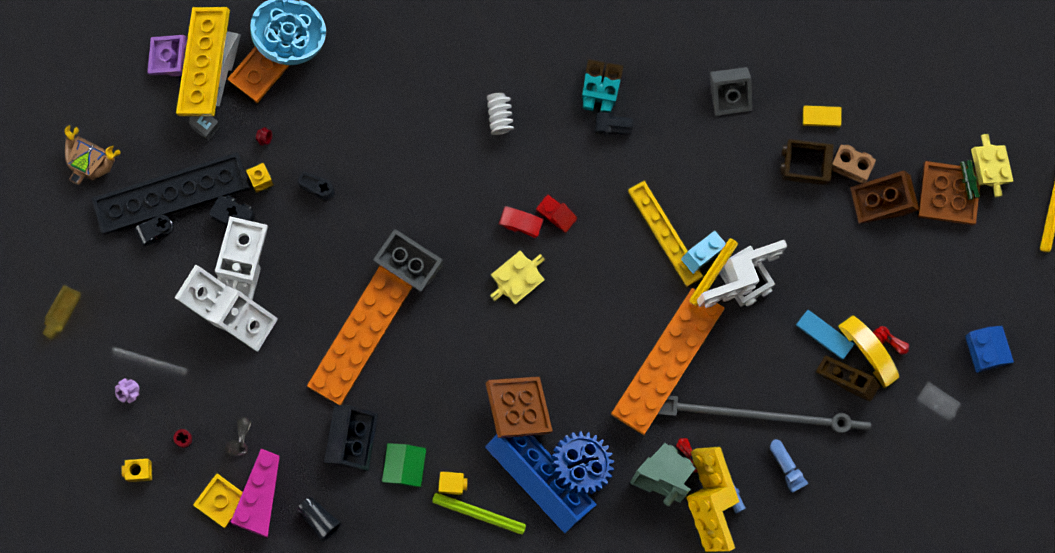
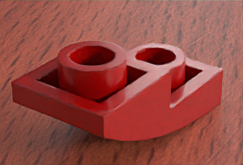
[499,207,543,238]

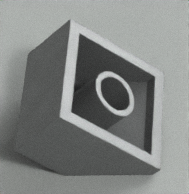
[710,67,753,116]

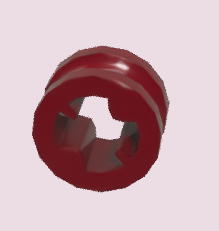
[173,429,192,448]

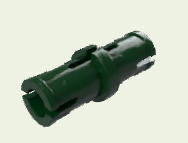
[960,160,980,200]

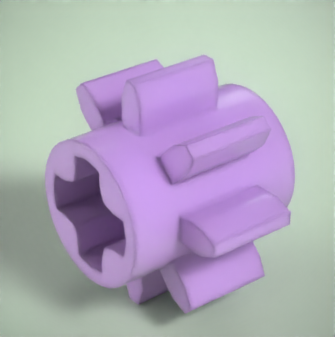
[115,378,139,403]

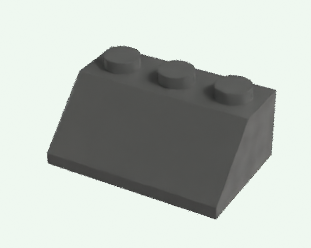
[373,229,443,292]

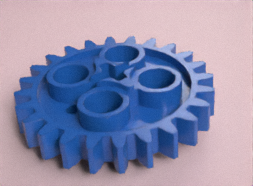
[551,431,614,495]

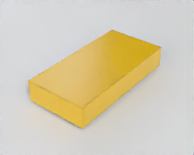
[803,106,841,127]

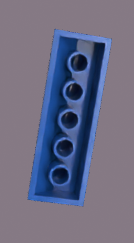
[485,434,597,533]

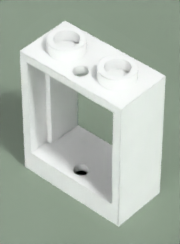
[719,245,775,307]

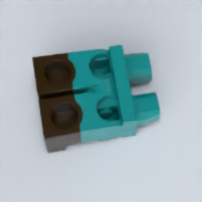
[582,59,624,113]

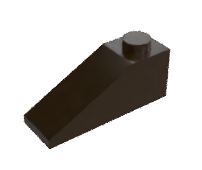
[816,355,880,402]

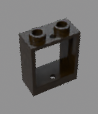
[780,139,834,186]

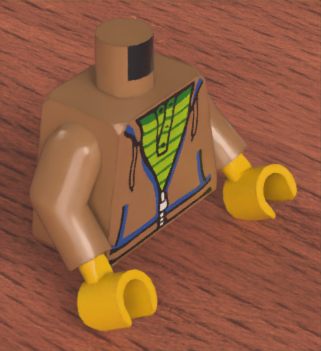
[64,125,120,185]

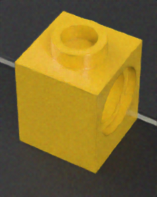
[246,163,274,193]
[122,459,152,482]
[439,472,468,495]

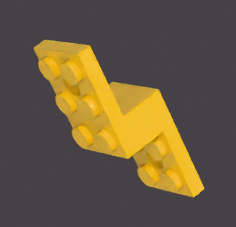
[686,447,739,552]

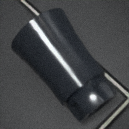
[297,497,342,542]

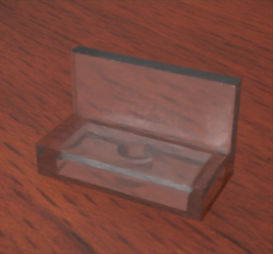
[917,382,961,420]

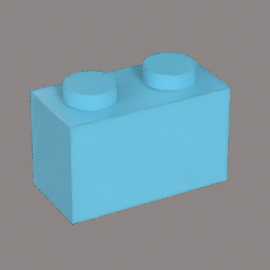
[681,231,726,274]

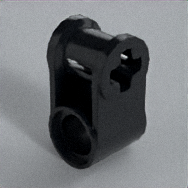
[134,215,174,246]

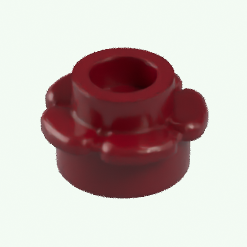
[256,127,272,145]

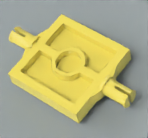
[971,134,1013,197]
[490,251,545,304]

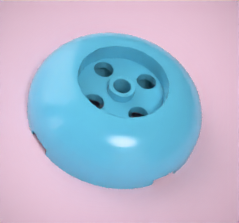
[250,0,326,65]

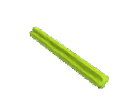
[432,493,526,534]

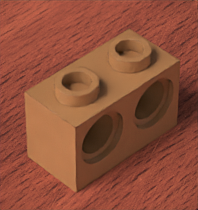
[831,144,876,184]

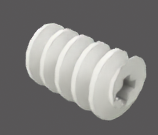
[487,93,514,135]

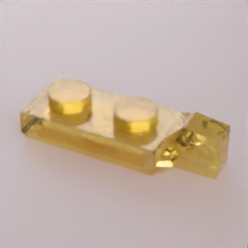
[43,285,82,339]

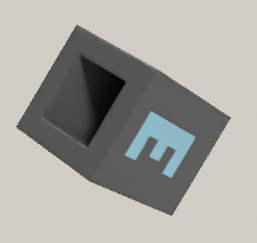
[189,116,221,141]

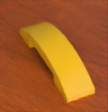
[838,315,899,388]

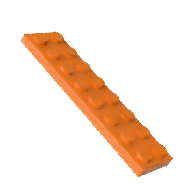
[307,266,413,405]
[611,288,725,435]

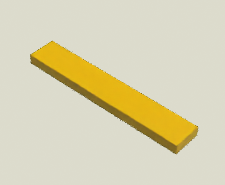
[628,181,703,287]

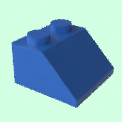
[965,326,1014,373]

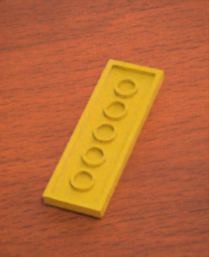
[176,7,230,116]

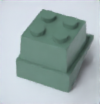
[630,443,695,506]

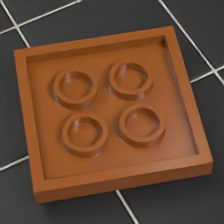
[918,161,980,225]
[486,377,553,438]

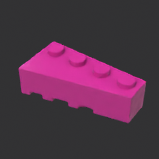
[231,449,280,538]

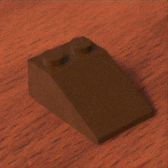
[850,171,919,224]

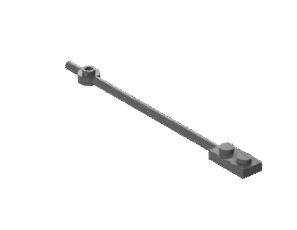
[657,396,871,433]

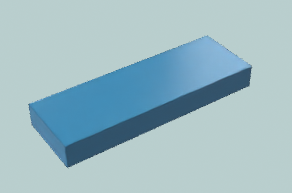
[796,310,854,360]

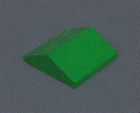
[382,443,426,487]

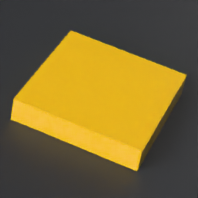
[193,474,243,528]

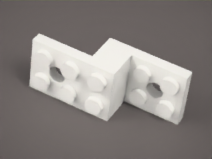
[215,217,268,300]
[697,240,787,308]
[175,265,278,351]

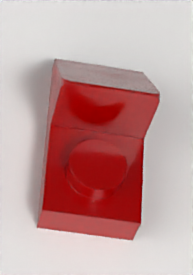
[536,194,577,233]

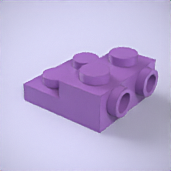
[148,35,188,76]

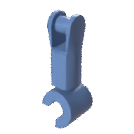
[770,440,809,492]

